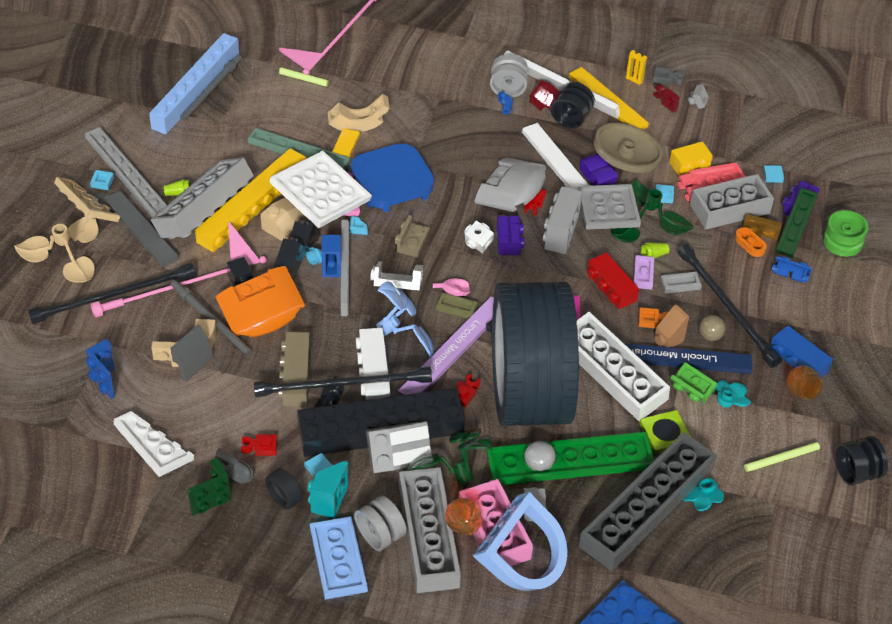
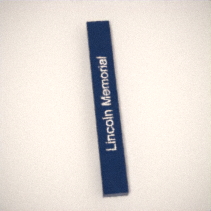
[624,343,752,374]

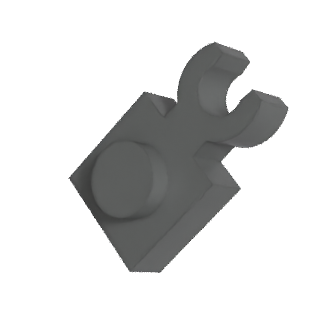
[653,66,684,85]

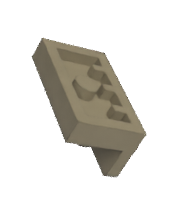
[395,215,430,258]

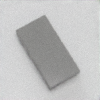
[660,271,702,294]

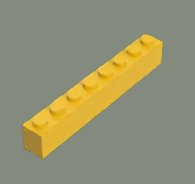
[195,148,307,252]

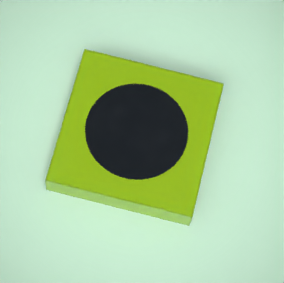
[639,410,691,455]

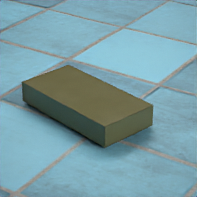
[436,292,478,319]

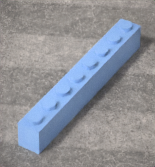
[149,33,239,134]

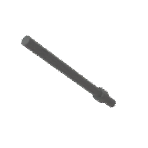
[180,54,242,120]
[171,280,252,355]

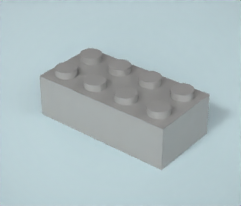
[690,174,774,230]

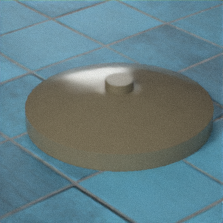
[593,123,663,173]

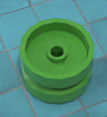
[823,210,869,257]

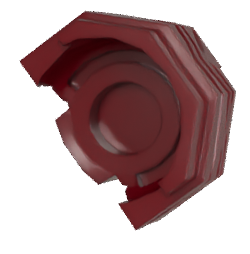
[529,80,560,111]

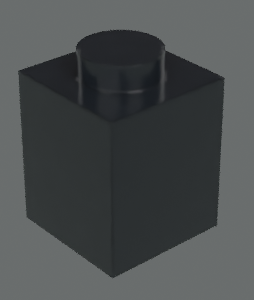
[227,257,253,287]

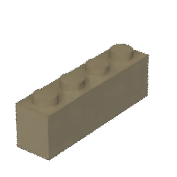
[278,332,310,407]

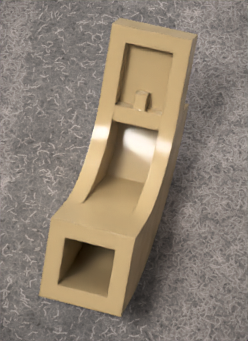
[328,94,390,132]
[152,319,217,367]

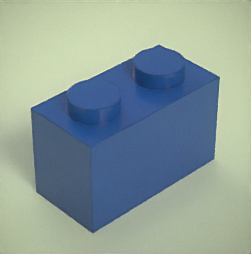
[322,235,341,277]

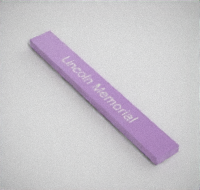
[398,297,494,396]

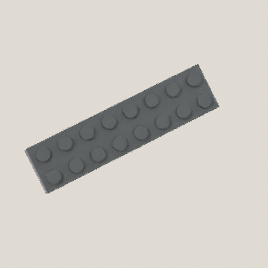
[579,432,717,571]

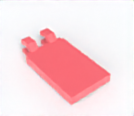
[677,163,746,202]

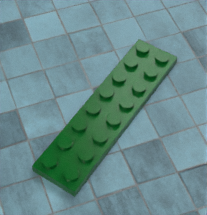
[486,432,654,485]

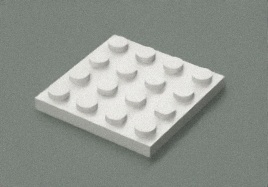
[269,151,372,228]

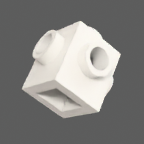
[464,221,494,254]

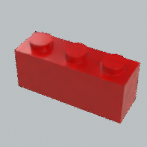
[586,252,639,310]

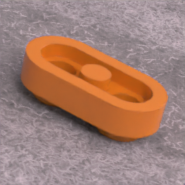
[735,227,767,257]

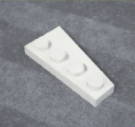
[114,411,194,477]

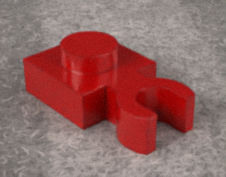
[524,189,547,216]
[454,374,481,408]
[241,434,277,456]

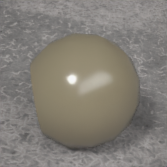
[699,315,726,341]

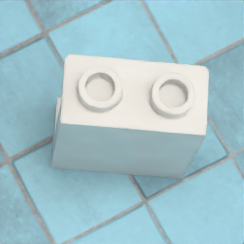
[371,261,423,290]

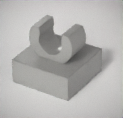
[688,84,709,109]

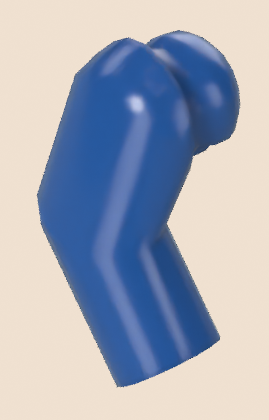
[497,91,513,115]

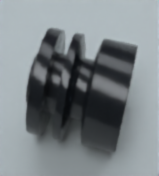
[551,82,595,129]
[835,436,888,486]

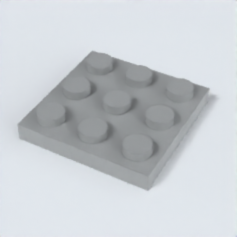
[578,184,641,229]

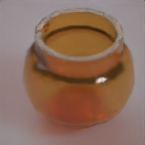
[787,365,823,400]
[445,498,482,535]

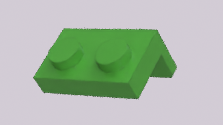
[670,362,718,404]

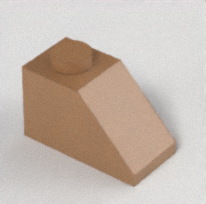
[654,304,689,348]

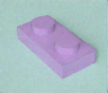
[634,255,654,290]

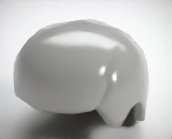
[524,440,556,471]

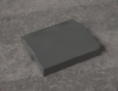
[170,325,214,381]

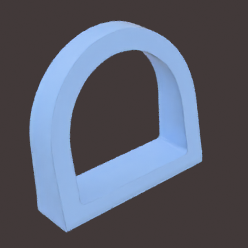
[473,492,567,591]

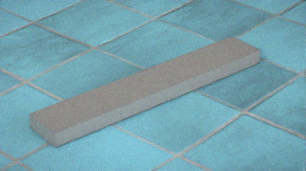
[341,220,349,316]

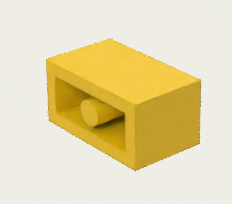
[669,141,713,176]

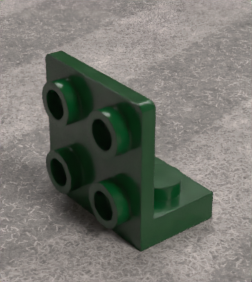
[187,457,231,516]

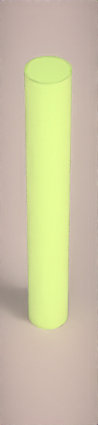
[279,67,329,87]

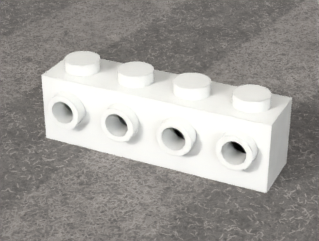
[356,328,390,400]

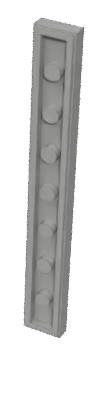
[84,127,167,218]

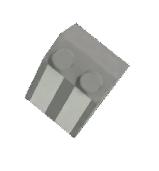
[366,421,431,473]

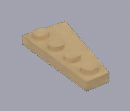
[54,177,120,222]

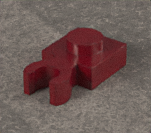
[653,84,680,113]

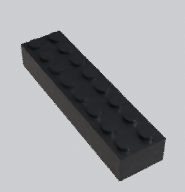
[297,388,465,457]

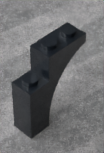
[274,220,320,282]

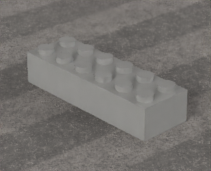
[151,158,254,239]
[399,467,461,593]

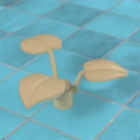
[15,217,99,283]

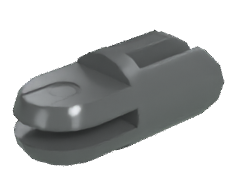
[214,448,254,484]

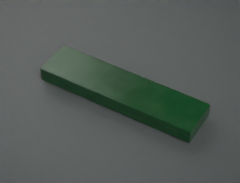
[776,188,818,258]

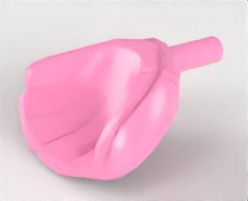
[433,278,470,296]

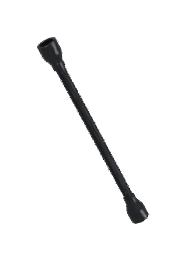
[677,244,782,368]
[28,263,196,324]
[254,366,432,398]

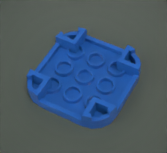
[351,144,434,212]

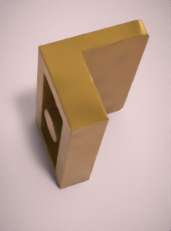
[743,214,782,240]

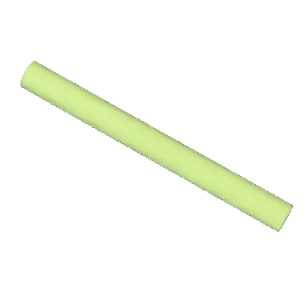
[744,442,820,472]

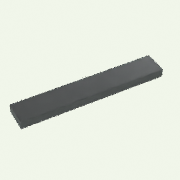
[104,190,179,268]

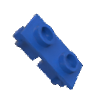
[772,256,812,283]

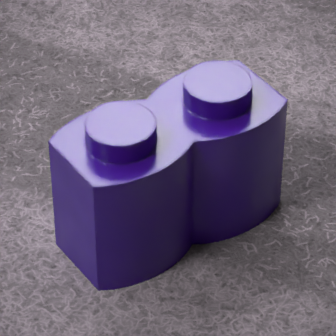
[580,154,618,186]

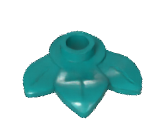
[716,380,751,408]
[683,478,724,511]

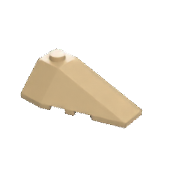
[261,197,309,241]

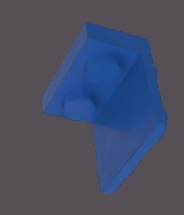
[85,339,115,399]

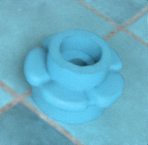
[306,247,322,265]

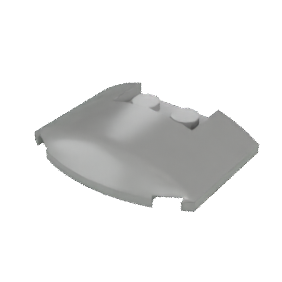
[475,157,546,212]

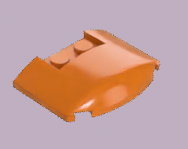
[215,266,305,338]

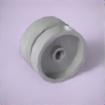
[490,54,528,98]
[354,496,406,551]

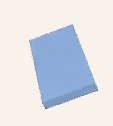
[309,516,368,599]

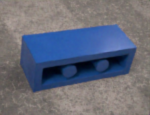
[770,326,833,383]

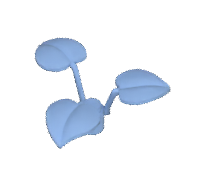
[376,281,434,358]

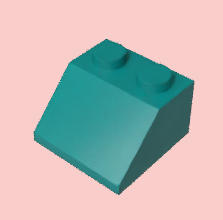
[308,461,349,519]

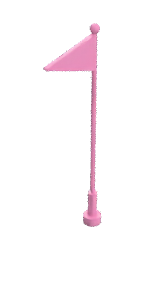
[279,0,376,75]
[91,223,267,318]

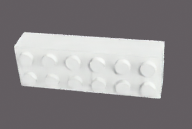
[577,312,670,422]

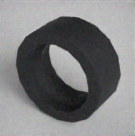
[265,468,303,510]

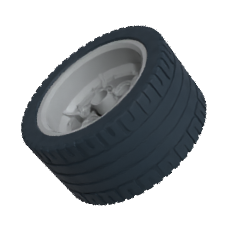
[492,282,579,426]

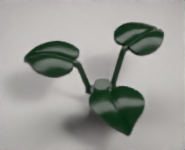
[610,179,694,243]
[407,428,492,484]

